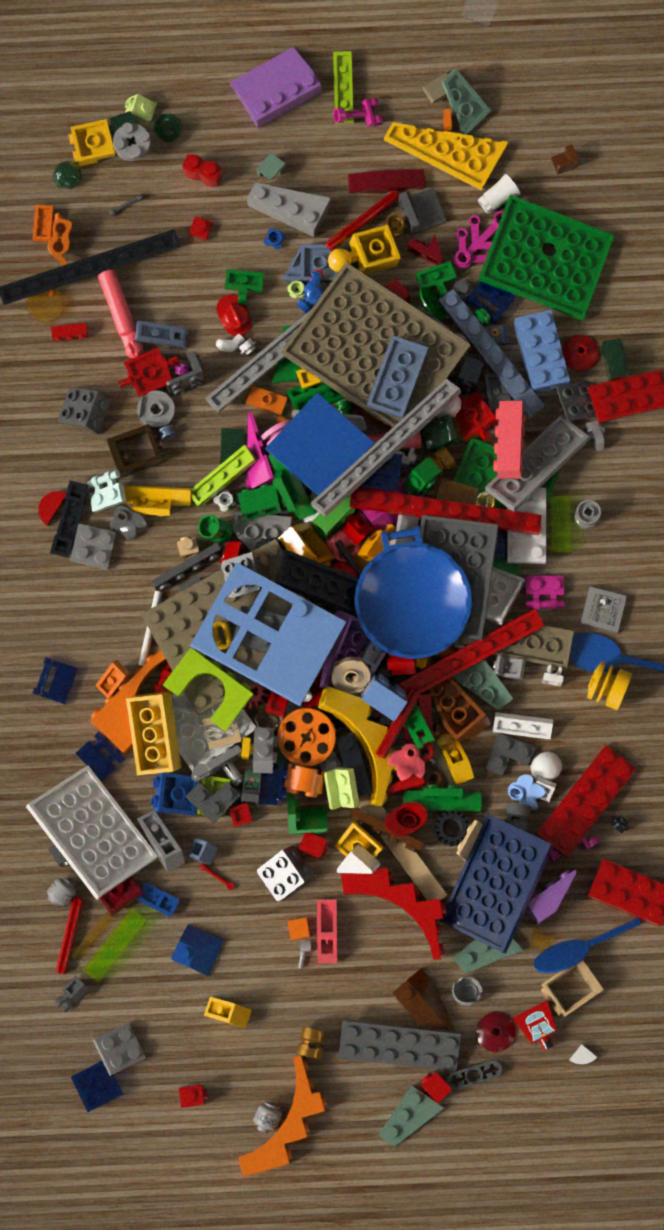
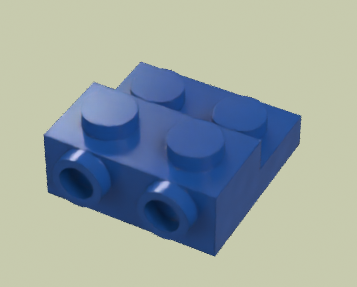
[151,772,199,816]

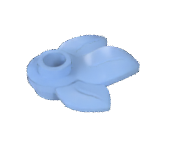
[508,774,546,810]

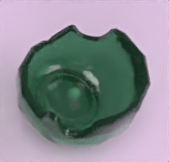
[154,114,182,142]
[52,161,82,190]

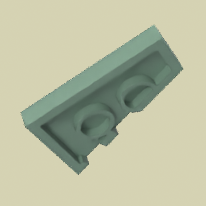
[452,659,514,711]
[453,939,523,974]
[378,1085,444,1147]

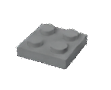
[70,524,116,570]
[93,1023,146,1076]

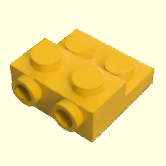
[68,119,115,166]

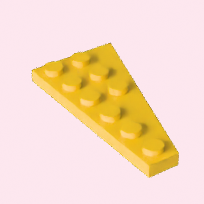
[384,122,508,191]

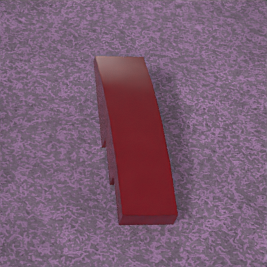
[347,169,426,194]

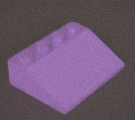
[230,47,321,128]

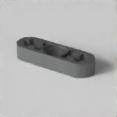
[446,1061,502,1090]

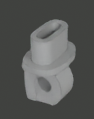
[586,421,605,451]

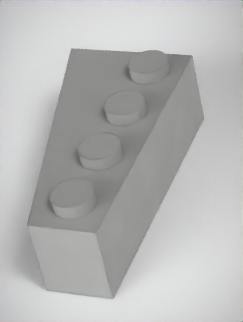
[247,182,331,237]

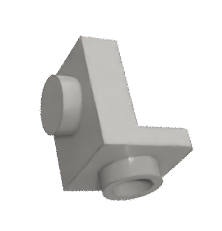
[493,655,526,680]

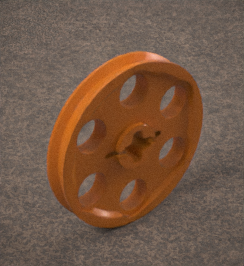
[278,708,336,767]

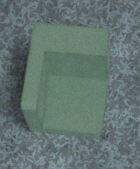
[257,152,286,180]

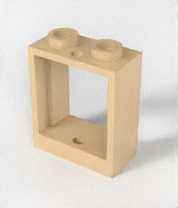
[541,960,604,1018]

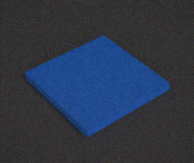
[265,393,374,496]

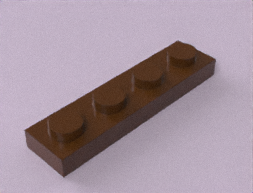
[350,808,424,853]

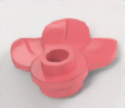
[388,744,425,781]

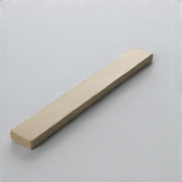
[358,795,447,900]

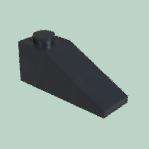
[336,734,372,798]

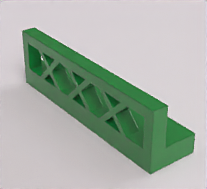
[287,383,344,410]

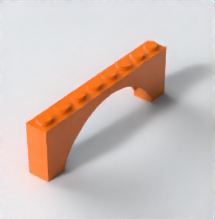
[90,648,167,755]

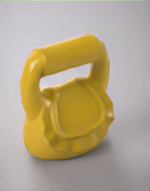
[213,621,233,650]

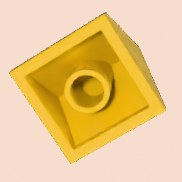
[335,821,384,858]

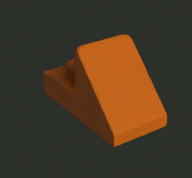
[95,660,130,698]

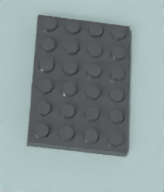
[420,515,499,640]

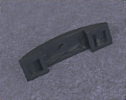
[50,480,89,558]

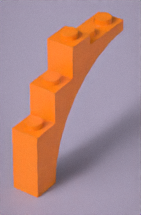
[238,1055,327,1177]

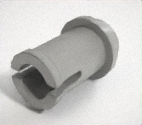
[223,761,244,787]

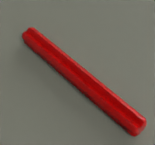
[326,190,399,251]

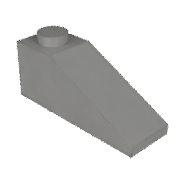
[137,810,185,872]

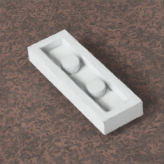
[493,712,553,739]

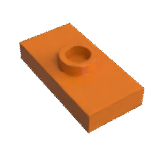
[32,204,55,243]
[246,385,288,416]

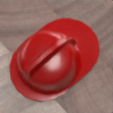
[216,294,252,336]
[385,802,428,836]

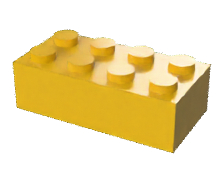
[126,691,182,775]

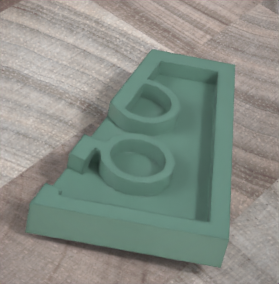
[441,69,491,135]

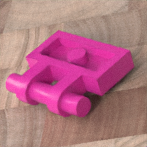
[525,576,564,610]

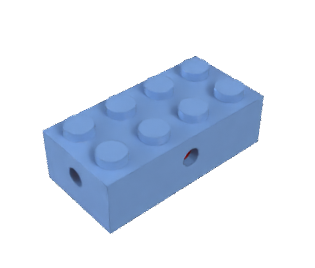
[513,310,570,394]

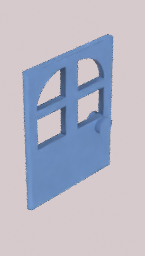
[190,562,346,706]

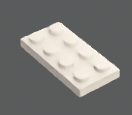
[507,488,546,564]

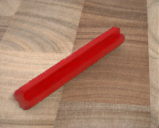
[376,689,420,759]
[56,897,84,975]

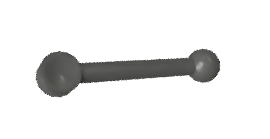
[109,193,144,216]

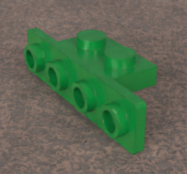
[268,454,316,520]
[404,785,481,812]

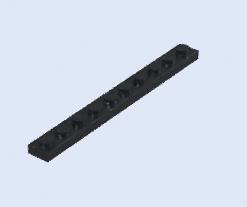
[0,229,181,306]

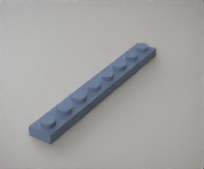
[438,289,544,418]

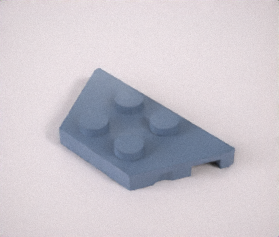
[283,244,340,283]

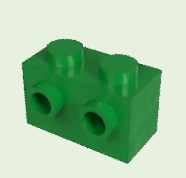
[403,457,442,496]
[238,484,281,521]

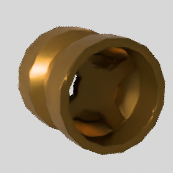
[386,214,405,238]

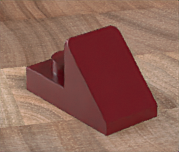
[407,235,443,265]

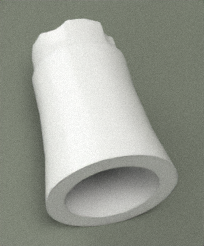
[478,174,521,214]

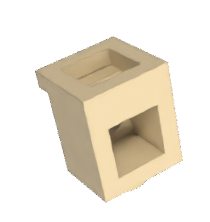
[177,536,199,561]

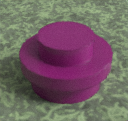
[174,363,191,376]

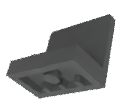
[398,188,446,234]

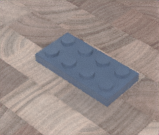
[367,335,428,419]

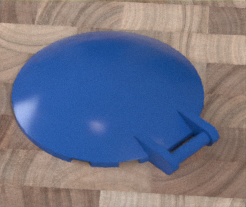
[355,526,472,659]

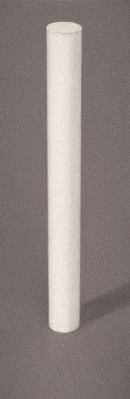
[138,591,162,667]

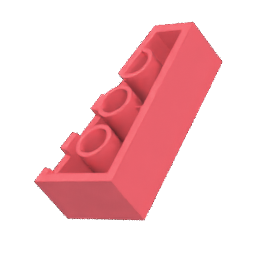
[494,401,526,479]

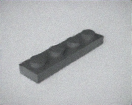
[151,543,222,591]

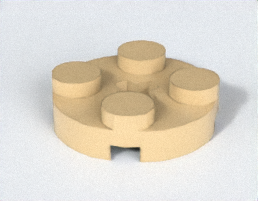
[331,657,370,695]

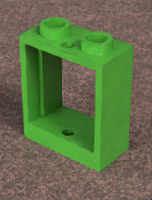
[313,494,358,541]

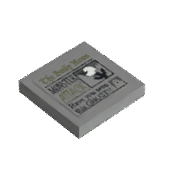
[580,587,627,633]

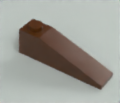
[392,968,455,1031]

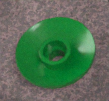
[420,287,446,320]

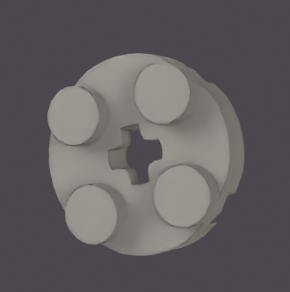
[113,123,151,161]
[137,391,175,429]

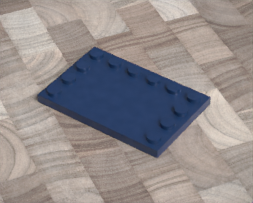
[440,814,554,954]

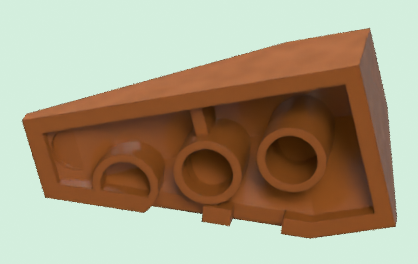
[429,677,491,741]

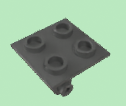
[556,381,596,424]

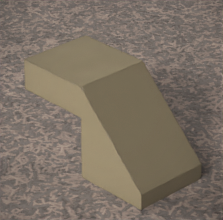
[422,69,458,103]

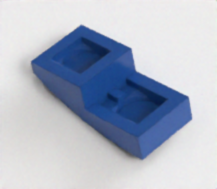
[136,882,180,918]

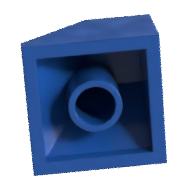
[171,925,224,976]

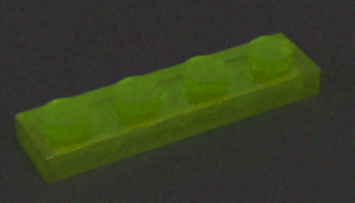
[83,908,148,983]

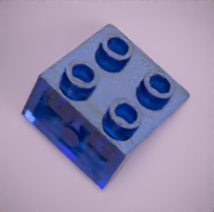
[259,763,288,806]

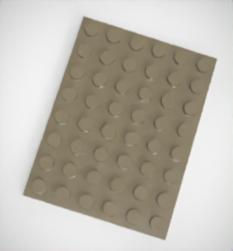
[281,262,471,428]
[141,539,312,715]

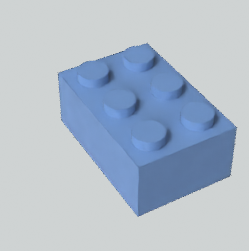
[361,673,407,721]

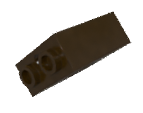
[106,424,165,478]

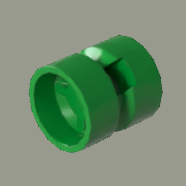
[198,514,233,544]

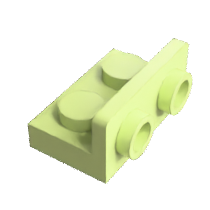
[324,767,360,810]

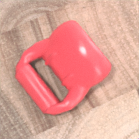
[326,529,361,563]

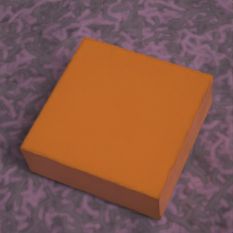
[443,109,452,132]
[287,918,310,941]

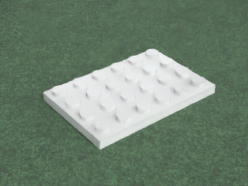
[26,765,158,899]

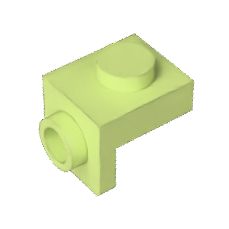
[125,94,157,121]

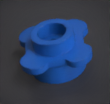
[264,229,285,249]

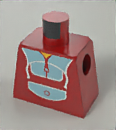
[512,1000,557,1051]

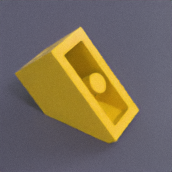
[440,740,474,785]
[204,997,252,1029]

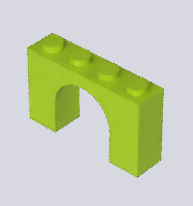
[163,648,254,732]

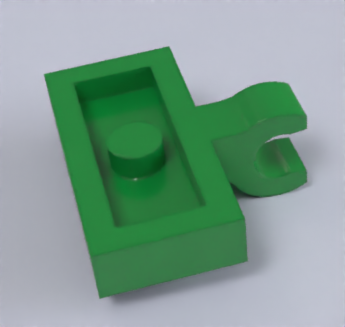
[415,261,457,298]
[225,269,264,305]

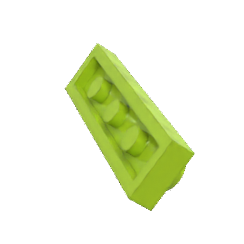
[333,51,354,124]
[191,445,258,508]

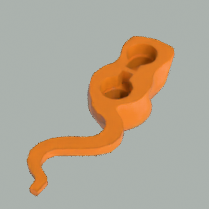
[47,213,72,297]

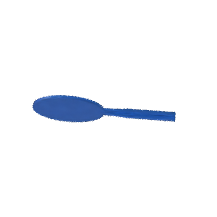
[569,633,664,672]
[534,918,640,973]

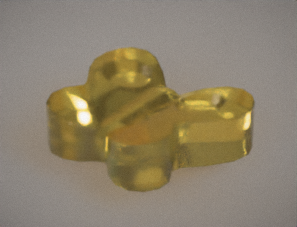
[529,928,553,952]

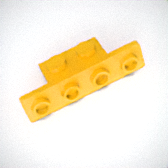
[123,485,191,516]

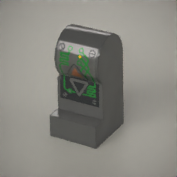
[241,767,262,805]

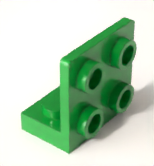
[286,793,328,835]

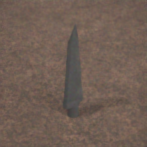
[422,739,455,786]

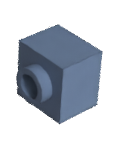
[187,838,218,865]

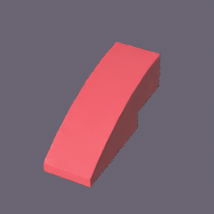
[317,900,337,964]

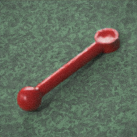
[200,863,234,890]

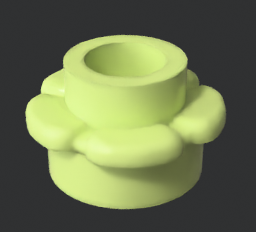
[288,281,305,298]

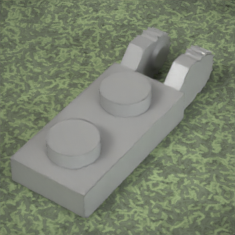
[191,745,241,782]

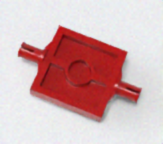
[118,348,179,397]
[449,391,497,442]

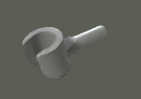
[298,941,311,969]

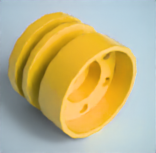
[587,661,632,710]

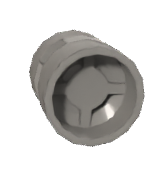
[574,500,601,530]

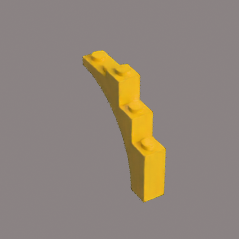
[318,687,398,808]

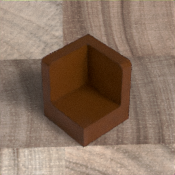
[551,144,580,175]

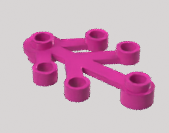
[454,211,503,268]

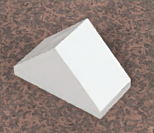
[337,844,381,874]

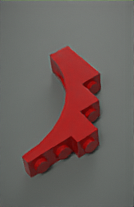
[341,867,447,961]

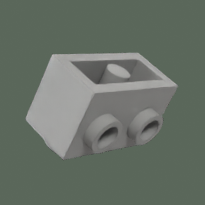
[253,727,278,773]

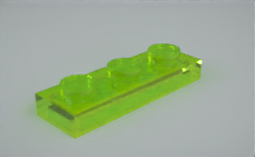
[550,496,571,553]

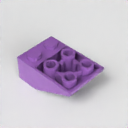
[526,870,577,925]

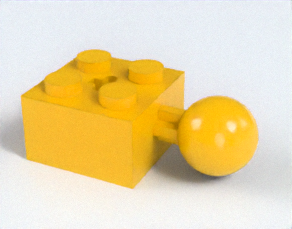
[328,225,401,275]

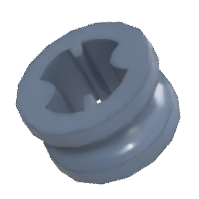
[157,425,176,441]

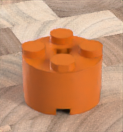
[284,763,326,798]

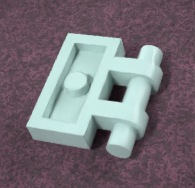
[87,470,126,512]

